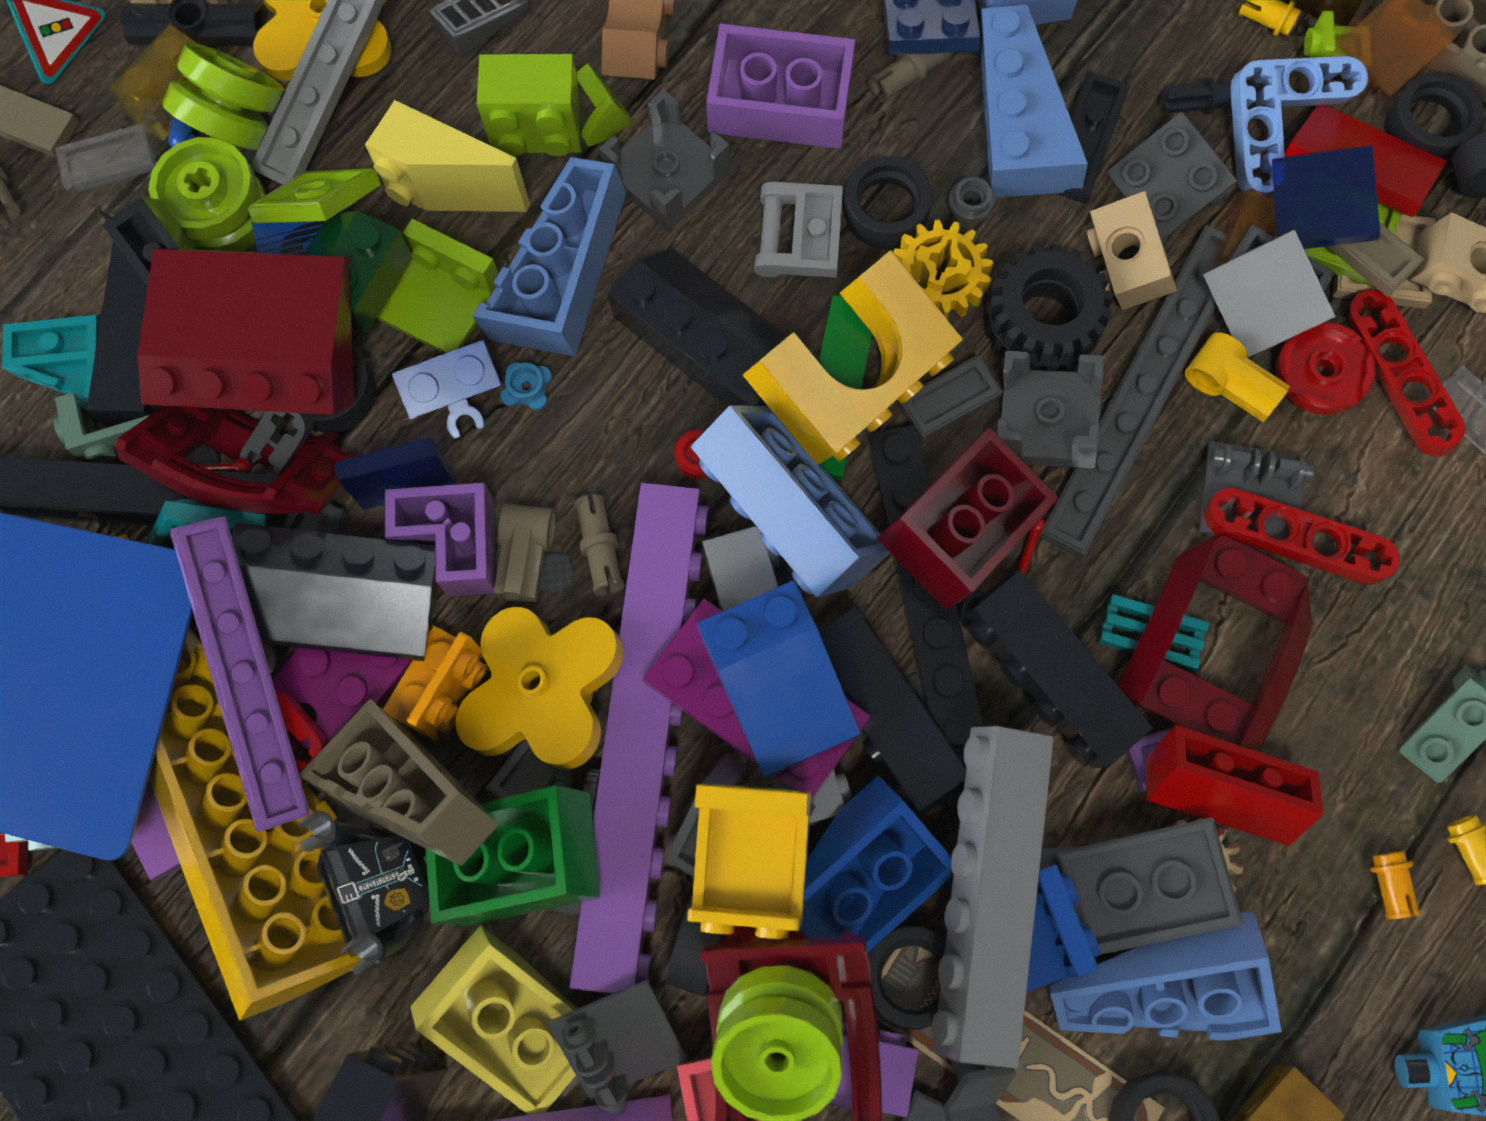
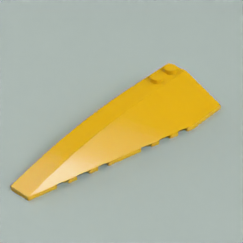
[115,534,361,1021]

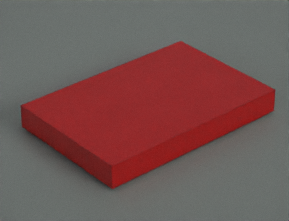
[1284,105,1447,218]

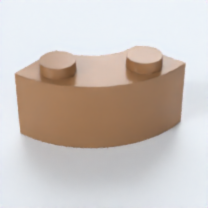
[601,0,676,80]

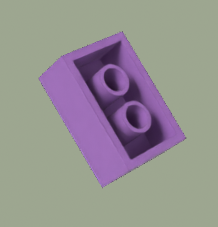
[706,24,855,149]

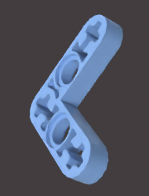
[1230,56,1368,198]

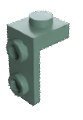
[54,393,149,464]
[1400,664,1486,783]

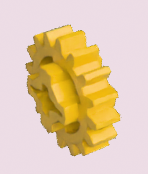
[893,220,993,320]

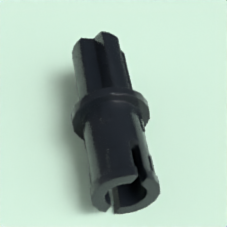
[1161,77,1256,115]

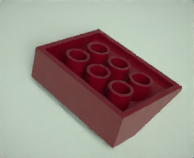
[138,248,355,415]

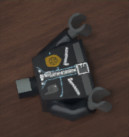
[298,811,430,976]

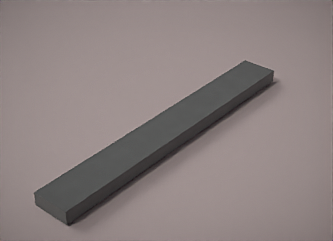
[1039,224,1241,559]

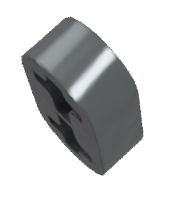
[240,411,314,476]

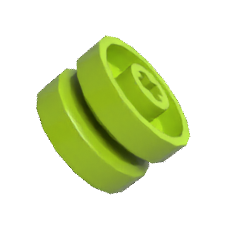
[162,42,285,150]
[148,137,267,252]
[711,966,843,1121]

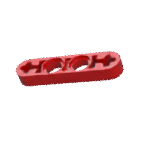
[1347,289,1465,457]
[1204,488,1400,585]

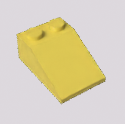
[365,100,530,212]
[410,925,578,1115]

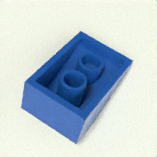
[697,580,861,779]
[800,776,954,953]

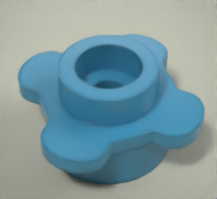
[501,362,552,411]

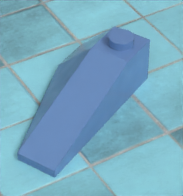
[1049,910,1282,1041]

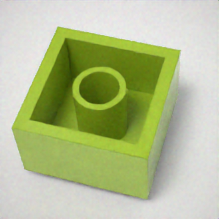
[477,54,583,156]

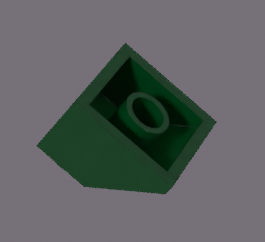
[305,211,412,334]

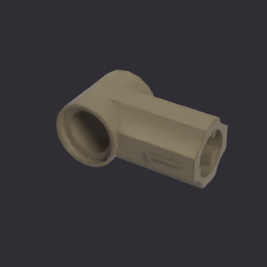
[493,503,556,603]

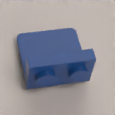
[1026,864,1100,993]

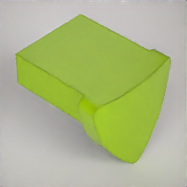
[576,63,634,146]

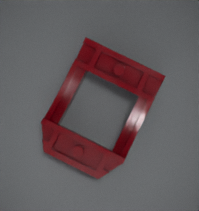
[115,406,363,515]
[1117,534,1313,752]
[700,930,882,1121]

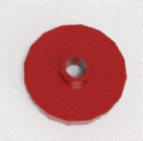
[1276,322,1376,415]

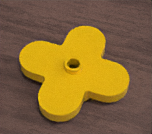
[253,0,392,81]
[455,607,624,770]

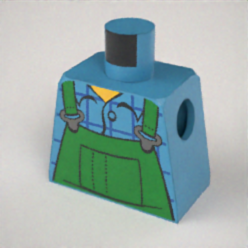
[1395,1013,1486,1116]

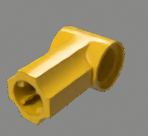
[1185,332,1290,422]

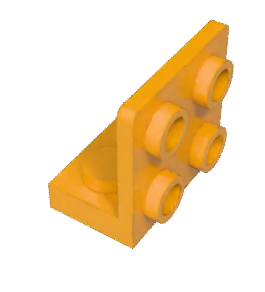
[383,625,487,742]

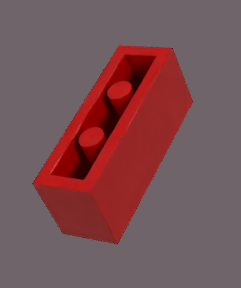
[1146,724,1324,846]

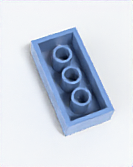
[691,405,890,598]

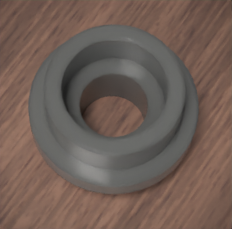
[948,177,995,223]

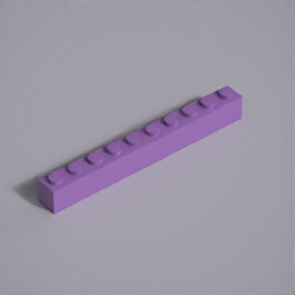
[570,483,709,993]

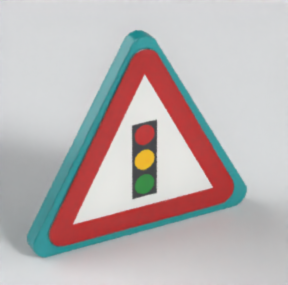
[6,0,105,84]

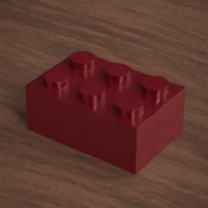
[876,427,1059,610]

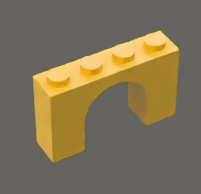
[743,250,963,465]

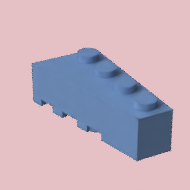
[980,5,1088,198]
[473,157,626,357]

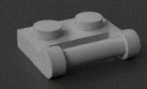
[754,182,843,278]

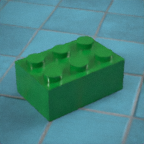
[426,785,601,926]

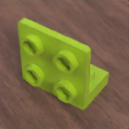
[377,219,499,354]

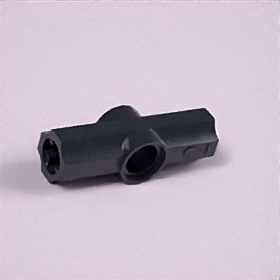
[120,0,265,49]

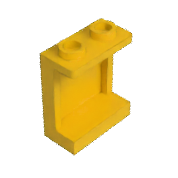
[687,783,811,939]

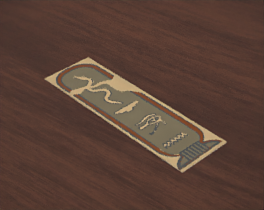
[876,946,1165,1121]

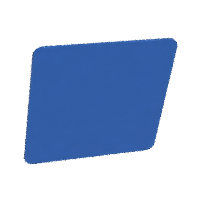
[0,513,193,861]

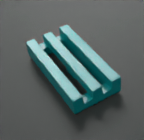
[1097,594,1209,672]

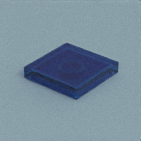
[1272,145,1380,249]
[334,438,456,510]

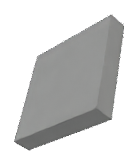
[1203,230,1335,358]

